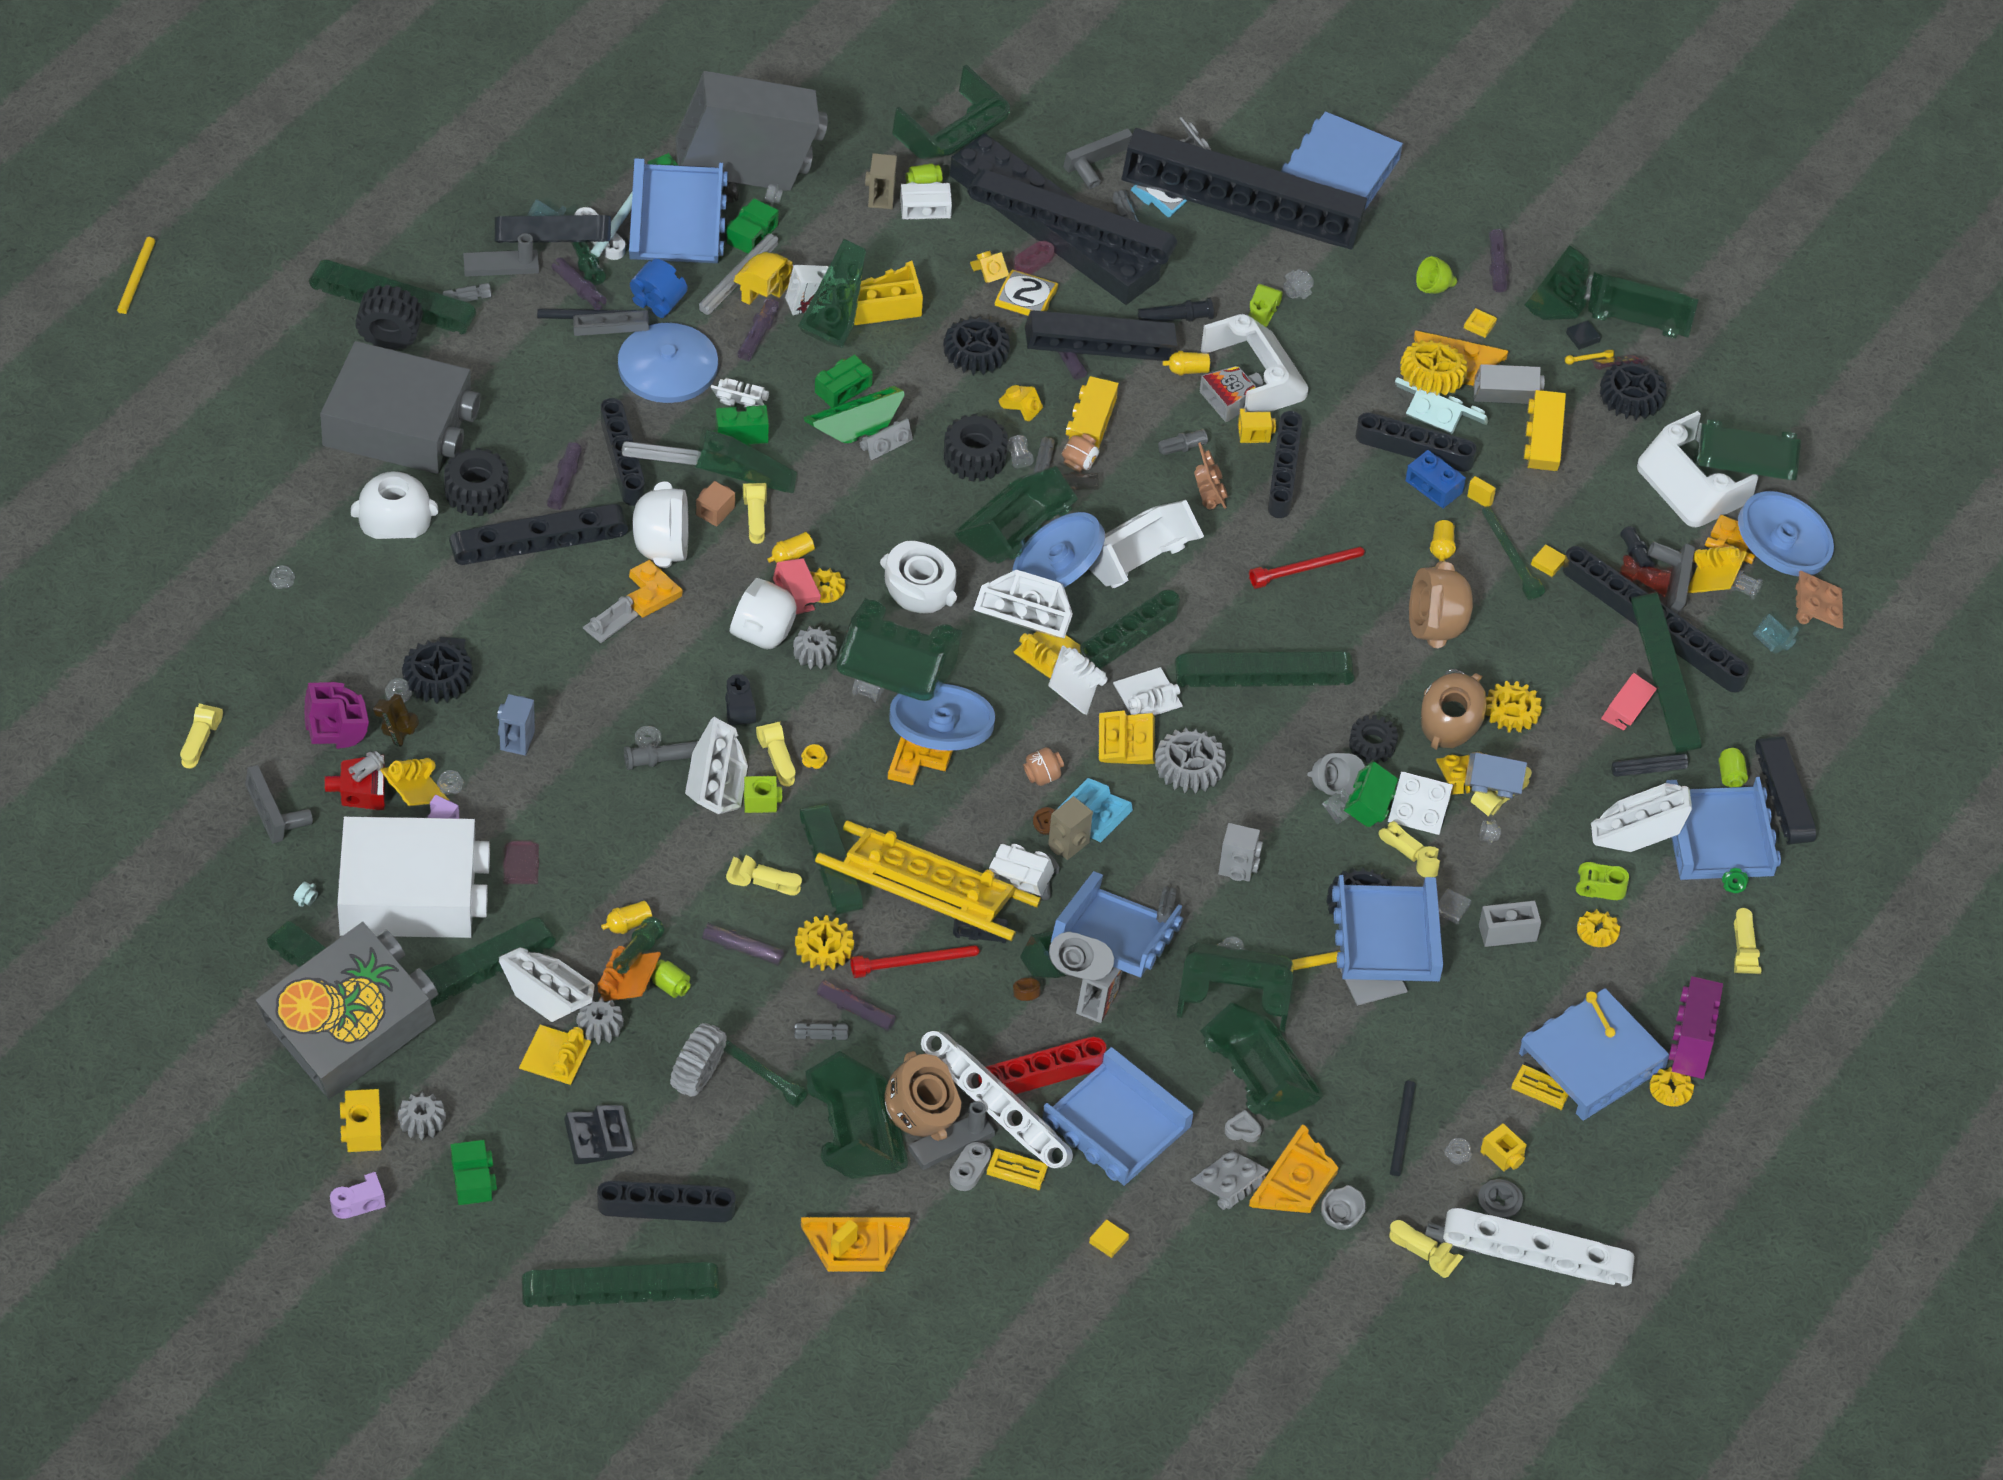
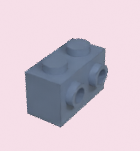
[497,694,535,756]
[1465,752,1527,799]

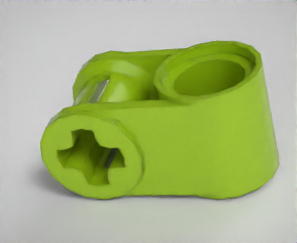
[1248,283,1283,327]
[1576,862,1629,900]

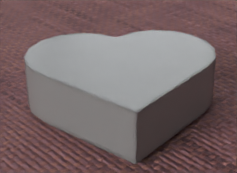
[1225,1109,1261,1142]

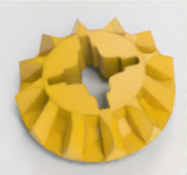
[810,567,845,603]
[1577,909,1620,947]
[1650,1066,1694,1106]

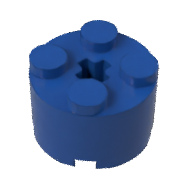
[630,259,688,318]

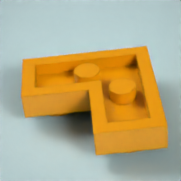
[627,560,683,618]
[888,737,953,785]

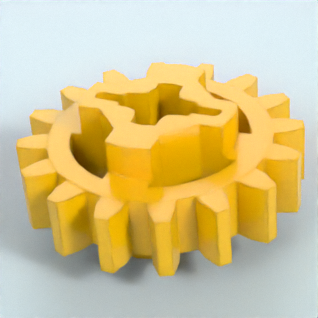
[1485,681,1542,732]
[795,915,854,971]

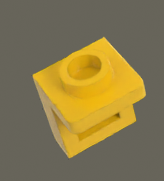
[970,250,1009,283]
[998,385,1043,421]

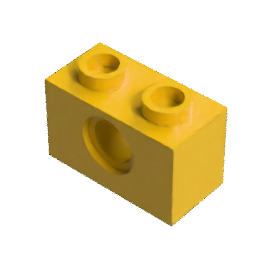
[340,1089,382,1152]

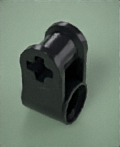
[725,674,756,725]

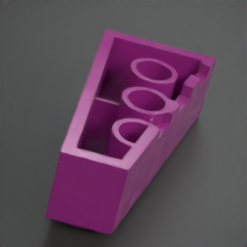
[1668,976,1723,1079]

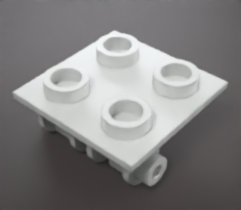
[711,378,769,409]
[1048,645,1108,715]
[1113,667,1182,716]
[1388,772,1453,835]

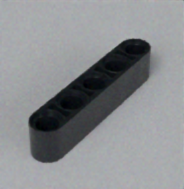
[494,215,611,243]
[601,398,645,506]
[1268,411,1302,518]
[1355,412,1476,472]
[1755,736,1816,845]
[597,1181,736,1223]

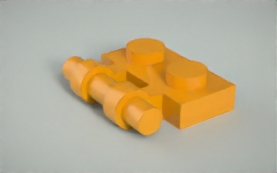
[1705,514,1756,564]

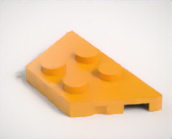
[1414,330,1508,386]
[1249,1124,1338,1213]
[801,1217,910,1272]

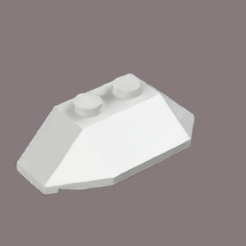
[974,570,1073,638]
[685,717,748,814]
[1591,783,1692,852]
[499,947,594,1022]

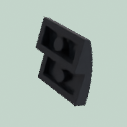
[564,1105,634,1164]

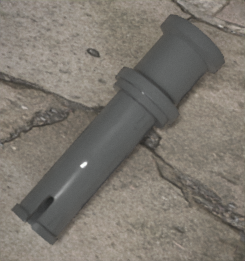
[624,741,698,770]

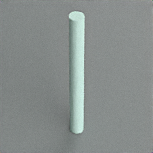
[591,191,633,257]

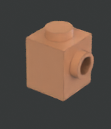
[696,481,735,527]

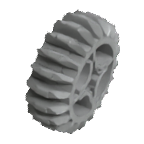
[1155,727,1226,794]
[670,1023,727,1097]

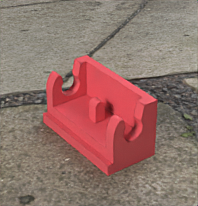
[773,559,821,615]
[1601,672,1657,730]

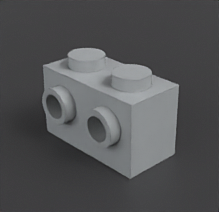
[1219,823,1263,882]
[1479,901,1541,947]

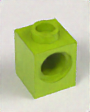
[744,776,782,813]

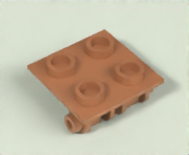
[1194,442,1228,509]
[1796,570,1843,628]

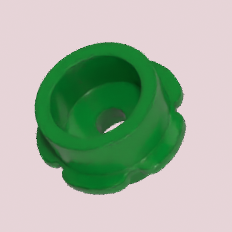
[1722,868,1748,893]

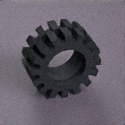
[1349,715,1398,764]

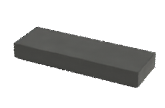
[573,310,649,336]

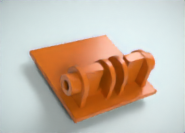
[597,946,661,1001]

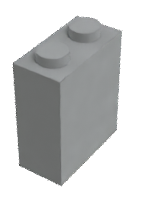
[1474,364,1544,404]

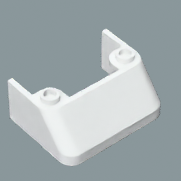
[1201,314,1308,412]
[1637,411,1758,527]
[1089,500,1204,588]

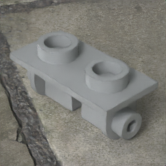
[860,419,913,460]
[583,596,639,643]

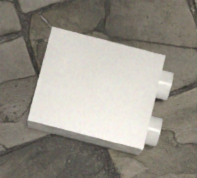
[338,817,490,938]

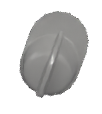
[1307,753,1365,796]
[1049,932,1114,981]

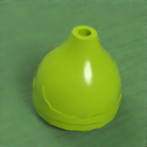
[1416,256,1457,294]

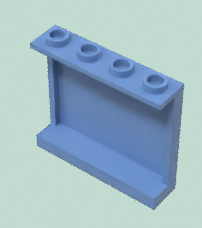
[1281,111,1403,211]
[629,159,728,263]
[1666,777,1781,880]
[1051,871,1183,978]
[1332,875,1443,981]
[1519,988,1669,1121]
[1042,1047,1193,1186]

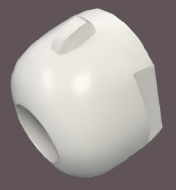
[351,471,438,539]
[633,482,688,568]
[880,541,957,613]
[730,578,797,649]

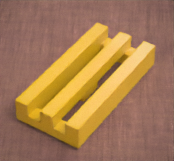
[1511,1064,1569,1110]
[986,1148,1048,1190]

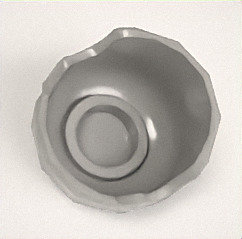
[1321,1185,1366,1230]

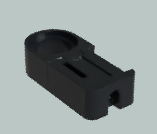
[953,918,1008,944]

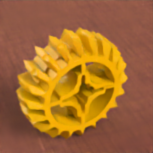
[1400,340,1467,396]

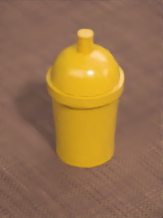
[1162,351,1210,376]
[1430,520,1456,561]
[767,532,815,563]
[601,901,652,934]

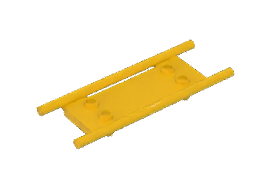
[815,820,1042,941]

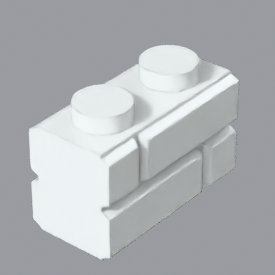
[900,182,952,219]
[989,844,1054,896]

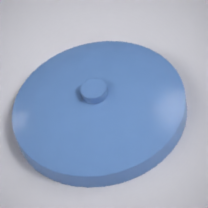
[618,323,718,403]
[1738,491,1834,576]
[1012,512,1105,587]
[889,683,995,751]

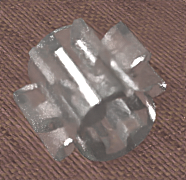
[1283,269,1314,299]

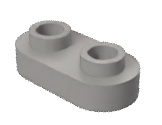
[949,1142,991,1191]

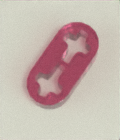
[1014,241,1054,275]

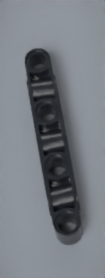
[449,504,628,565]

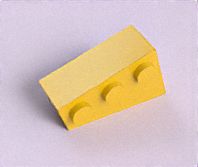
[844,261,923,326]

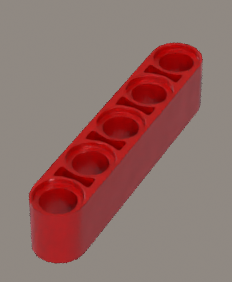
[978,1037,1106,1095]

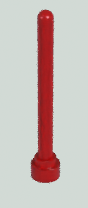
[1249,547,1365,589]
[850,945,980,978]

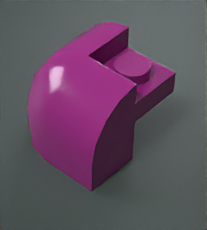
[304,682,369,749]

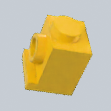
[1238,409,1276,443]
[1480,1123,1526,1171]

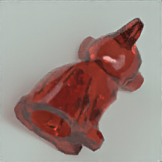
[1620,555,1672,597]

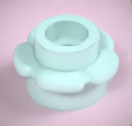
[293,882,318,906]

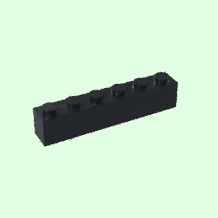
[1025,310,1177,361]

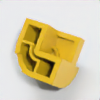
[733,252,793,305]

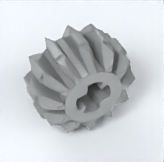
[793,626,837,670]
[576,997,623,1045]
[398,1092,446,1141]

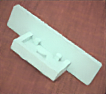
[1395,377,1489,434]

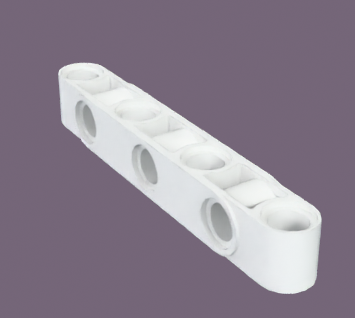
[921,1031,1073,1168]
[1443,1208,1635,1286]

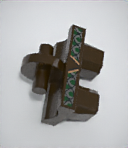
[373,694,419,747]

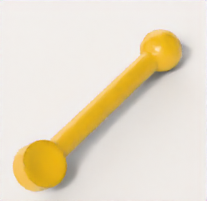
[1565,350,1614,365]
[1586,992,1616,1038]

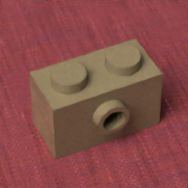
[865,154,897,209]
[1048,796,1093,860]

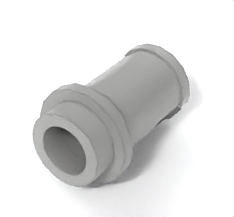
[348,751,384,782]

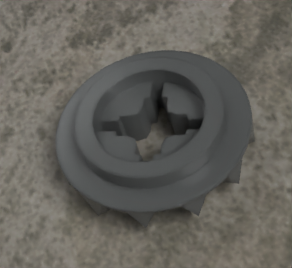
[1478,1179,1523,1219]

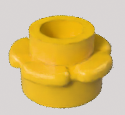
[801,744,827,769]

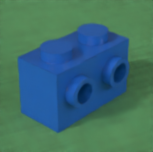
[1405,450,1466,508]

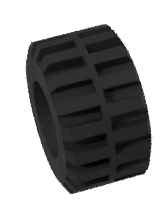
[355,285,423,350]
[943,414,1008,482]
[444,448,509,516]

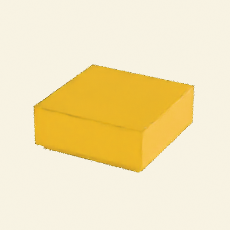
[1464,308,1497,338]
[1467,476,1496,508]
[1531,545,1565,577]
[1089,1219,1129,1258]
[831,1220,858,1258]

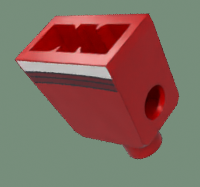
[325,755,385,810]

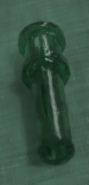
[571,242,606,287]
[613,917,664,974]

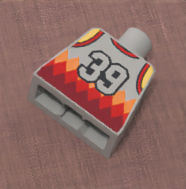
[1200,366,1263,422]
[1076,967,1122,1023]

